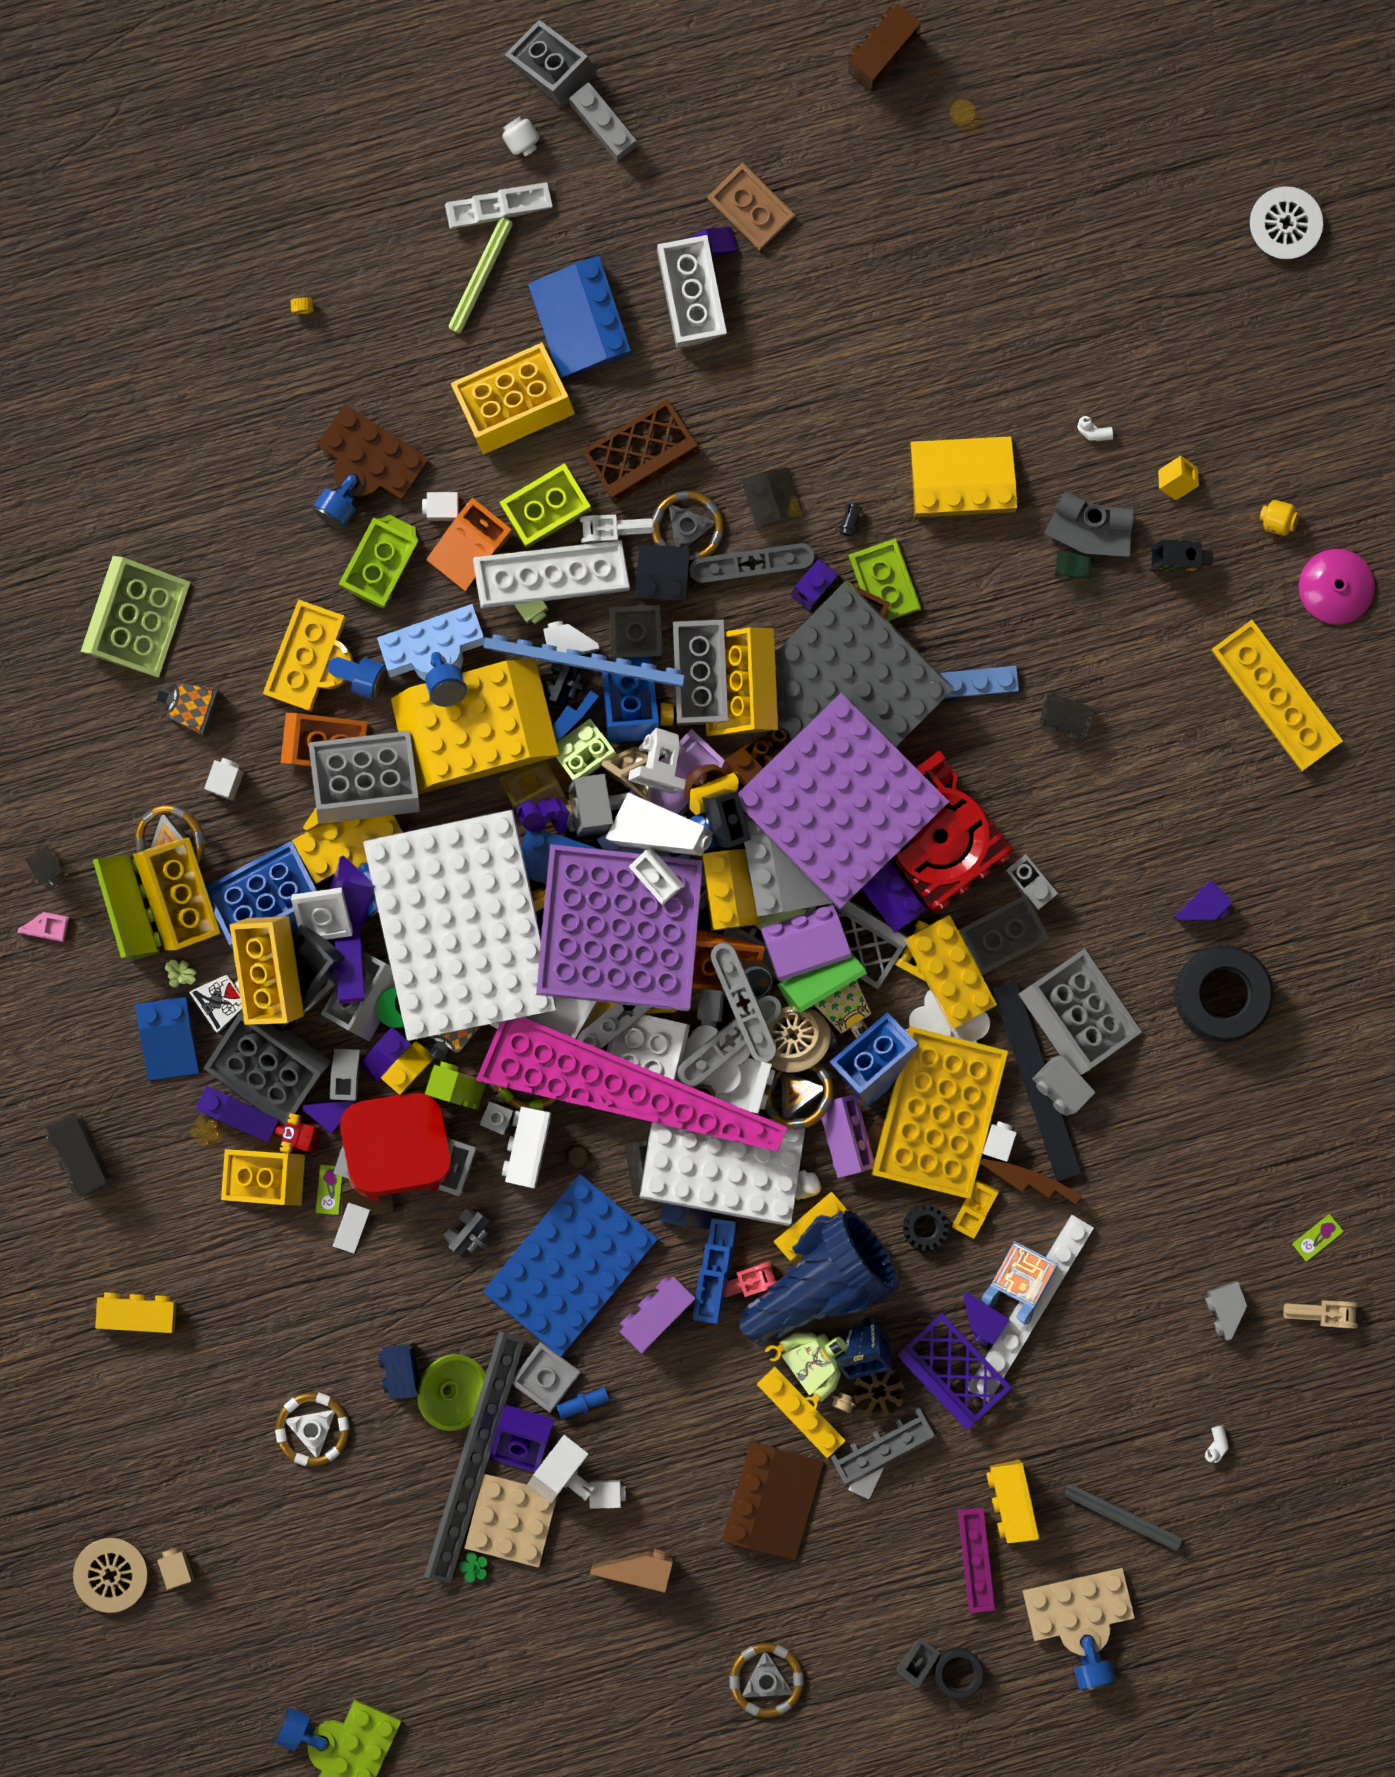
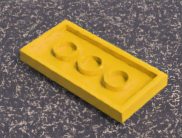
[904,915,997,1029]

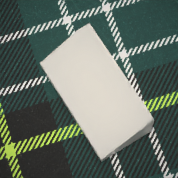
[629,848,685,905]

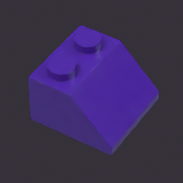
[489,1405,554,1473]

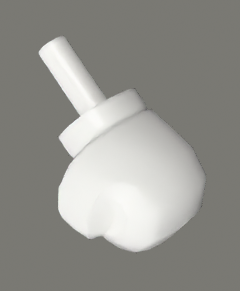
[795,1170,821,1200]

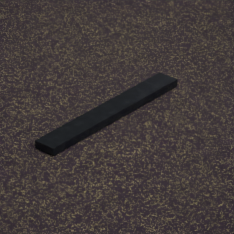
[992,981,1081,1182]

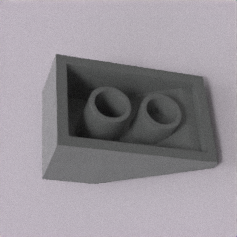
[505,20,597,108]

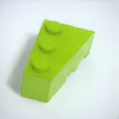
[425,1061,486,1110]

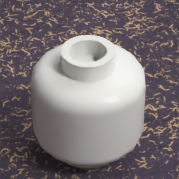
[502,117,540,156]

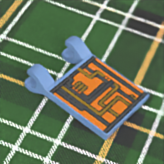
[982,1241,1059,1325]

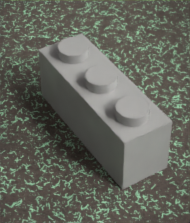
[569,82,637,162]

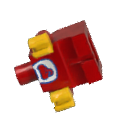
[275,1113,322,1154]

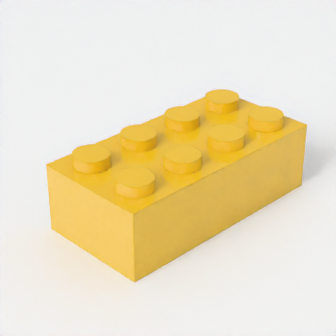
[230,916,304,1025]

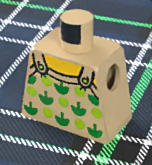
[814,980,871,1039]

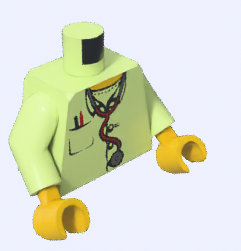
[765,1332,846,1413]

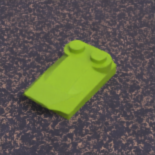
[339,515,419,608]

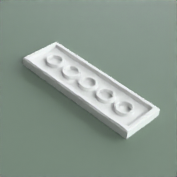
[473,540,630,608]

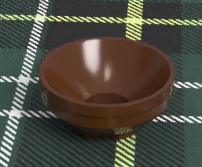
[684,764,727,802]

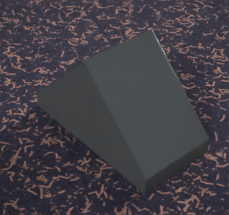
[896,1638,940,1688]

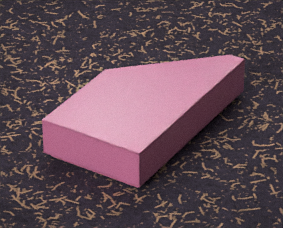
[17,912,70,942]

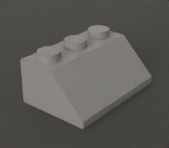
[321,951,395,1041]

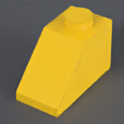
[381,1041,435,1095]

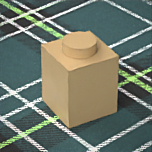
[157,1548,194,1589]

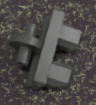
[444,1208,491,1257]

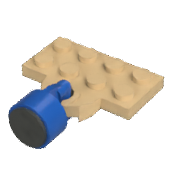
[1023,1568,1134,1692]

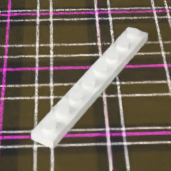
[968,1215,1094,1403]

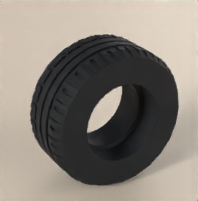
[1174,945,1274,1042]

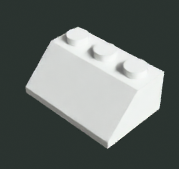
[502,1107,552,1188]

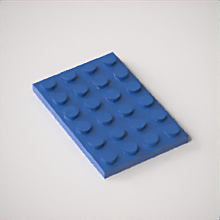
[483,1174,658,1357]

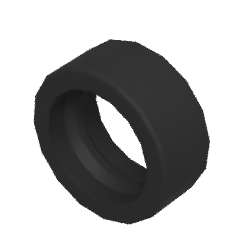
[934,1648,984,1699]

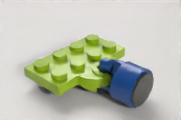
[273,1699,401,1777]

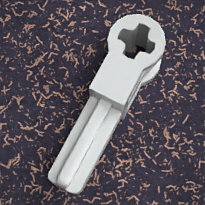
[579,515,654,544]

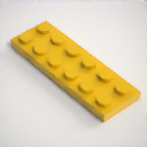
[1211,620,1343,772]

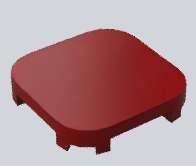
[340,1093,450,1201]

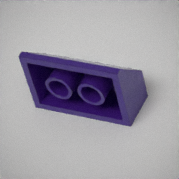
[862,858,929,933]

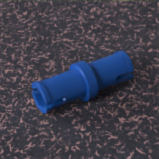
[556,1387,610,1420]

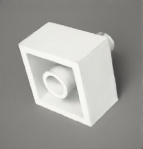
[527,1435,595,1503]

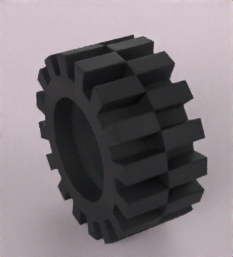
[902,1204,949,1251]

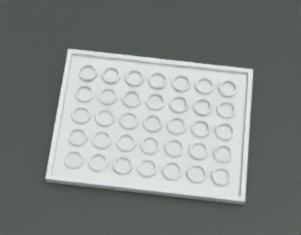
[363,810,557,1041]

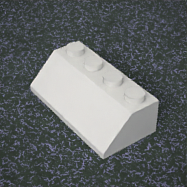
[657,235,727,348]

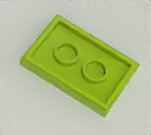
[848,538,921,622]

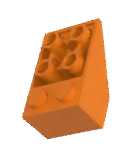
[426,498,513,592]

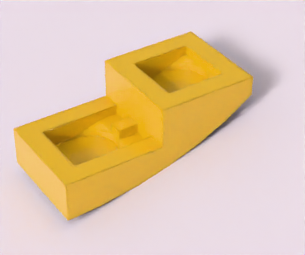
[952,1179,999,1239]

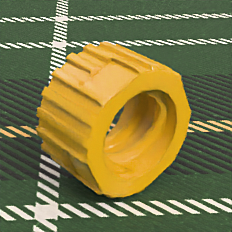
[291,298,314,314]
[659,703,674,726]

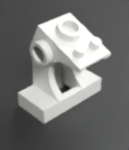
[628,728,686,794]

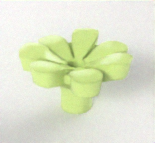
[165,960,196,988]

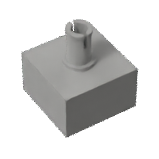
[568,774,628,838]

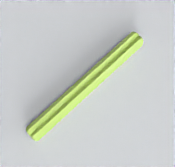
[449,217,513,333]

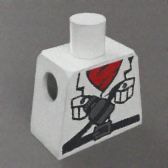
[189,975,242,1033]

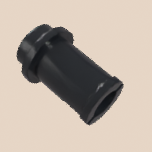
[839,503,862,537]

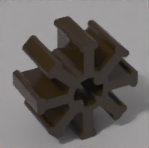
[853,1369,904,1417]

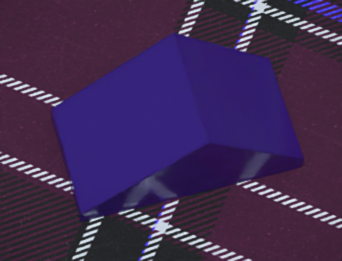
[687,227,737,259]
[303,1101,356,1133]

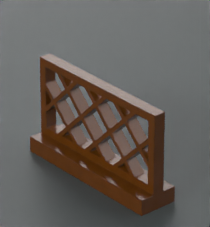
[582,399,700,504]

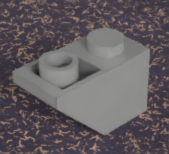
[1006,854,1058,911]
[330,1049,360,1101]
[1205,1281,1247,1340]

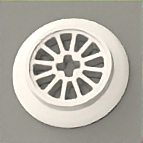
[1250,187,1323,259]

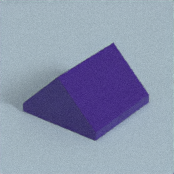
[330,855,376,925]

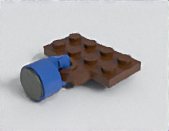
[312,404,429,529]

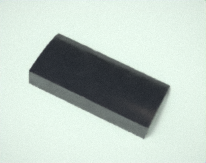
[274,924,345,1032]

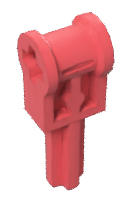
[725,1261,776,1298]

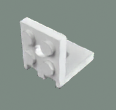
[718,1058,775,1114]

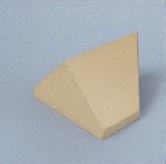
[602,746,651,802]

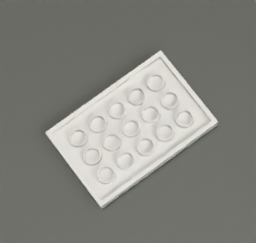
[640,1119,805,1226]

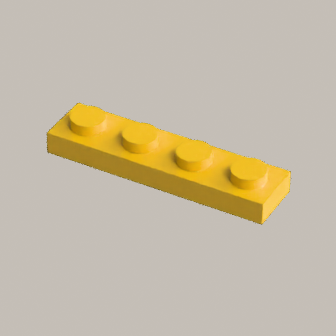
[757,1367,846,1458]

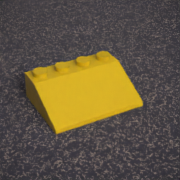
[451,343,575,455]
[911,437,1017,517]
[706,627,778,737]

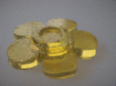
[190,1117,219,1146]

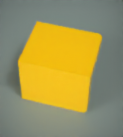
[1158,456,1199,500]

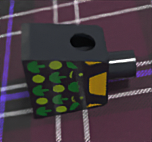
[1151,539,1214,572]

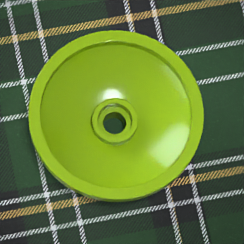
[417,1354,486,1431]

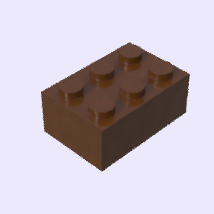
[848,4,921,91]

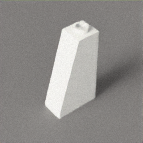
[606,793,713,856]

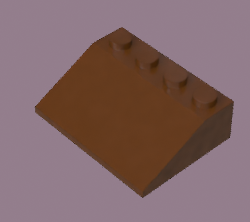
[722,1440,824,1560]

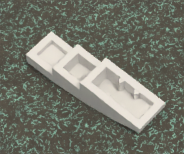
[445,183,552,229]

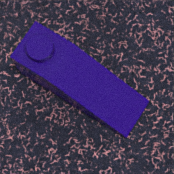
[196,1086,280,1143]

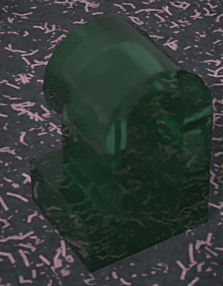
[1054,550,1094,580]

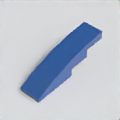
[521,691,599,767]
[693,1218,738,1323]

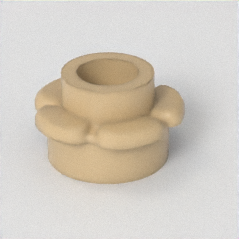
[832,1393,856,1413]

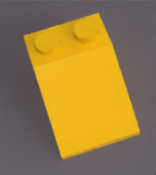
[221,1149,305,1206]

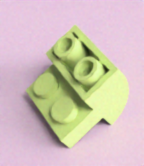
[556,719,617,780]

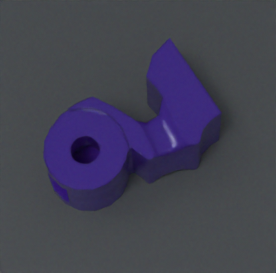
[517,797,569,834]

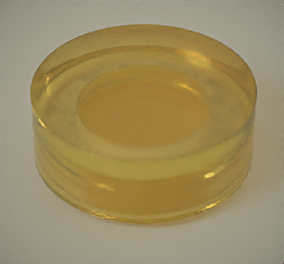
[950,99,975,126]

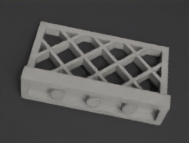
[806,899,909,989]

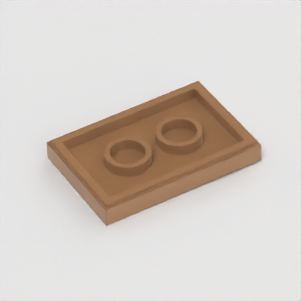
[707,162,796,252]

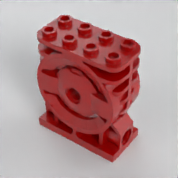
[893,750,1013,912]

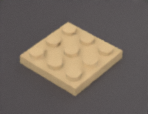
[465,1473,557,1568]

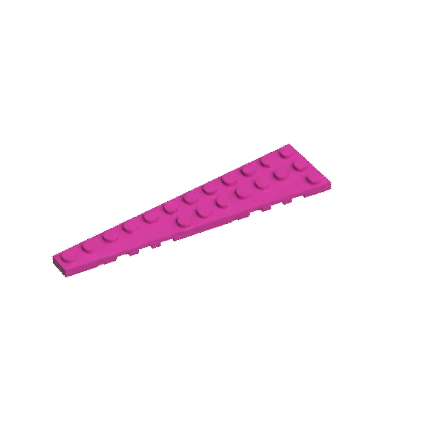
[476,1017,788,1152]

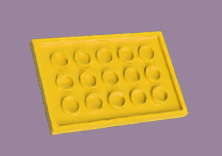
[871,1026,1008,1199]

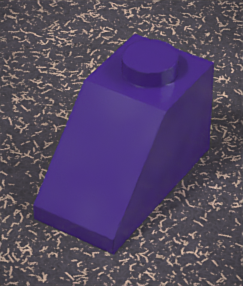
[1173,880,1233,921]
[360,1027,412,1082]
[963,1291,1010,1346]

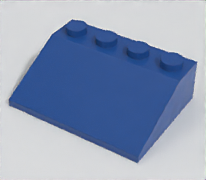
[528,256,631,379]
[205,841,318,950]

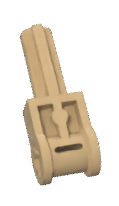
[1283,1300,1359,1328]

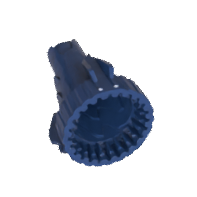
[739,1210,899,1347]

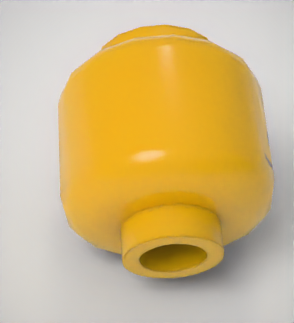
[1260,500,1299,536]

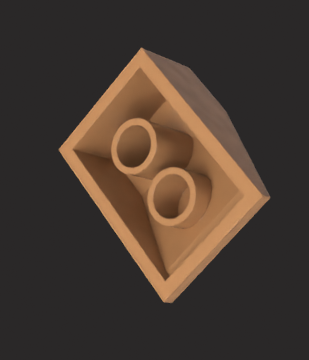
[590,1549,673,1592]

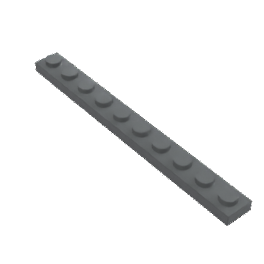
[424,1331,525,1583]

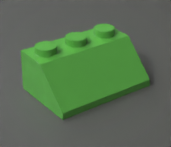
[777,951,867,1012]

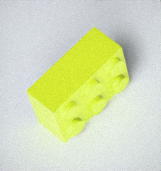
[500,463,592,549]

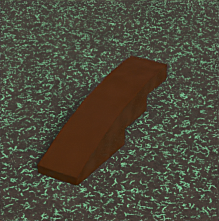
[980,1159,1081,1204]

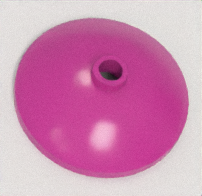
[1298,549,1375,625]

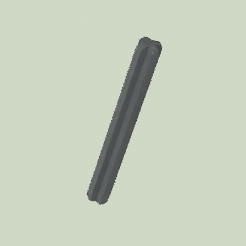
[1064,1484,1182,1551]

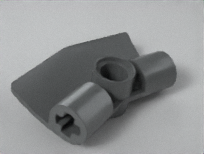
[1044,490,1133,557]

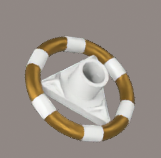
[275,1392,350,1467]

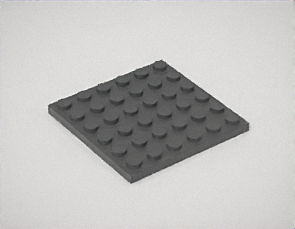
[775,580,954,748]

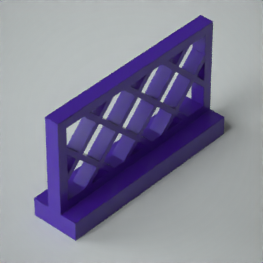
[897,1313,1012,1430]

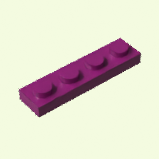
[958,1507,995,1613]

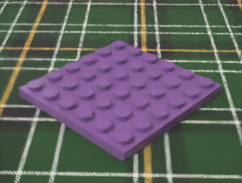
[738,693,949,909]
[536,844,703,1011]

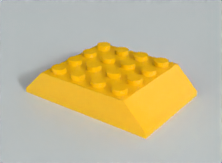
[391,659,560,795]

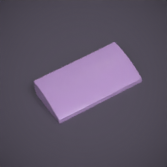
[629,729,725,816]

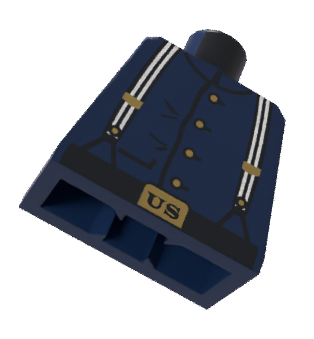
[837,1318,892,1380]

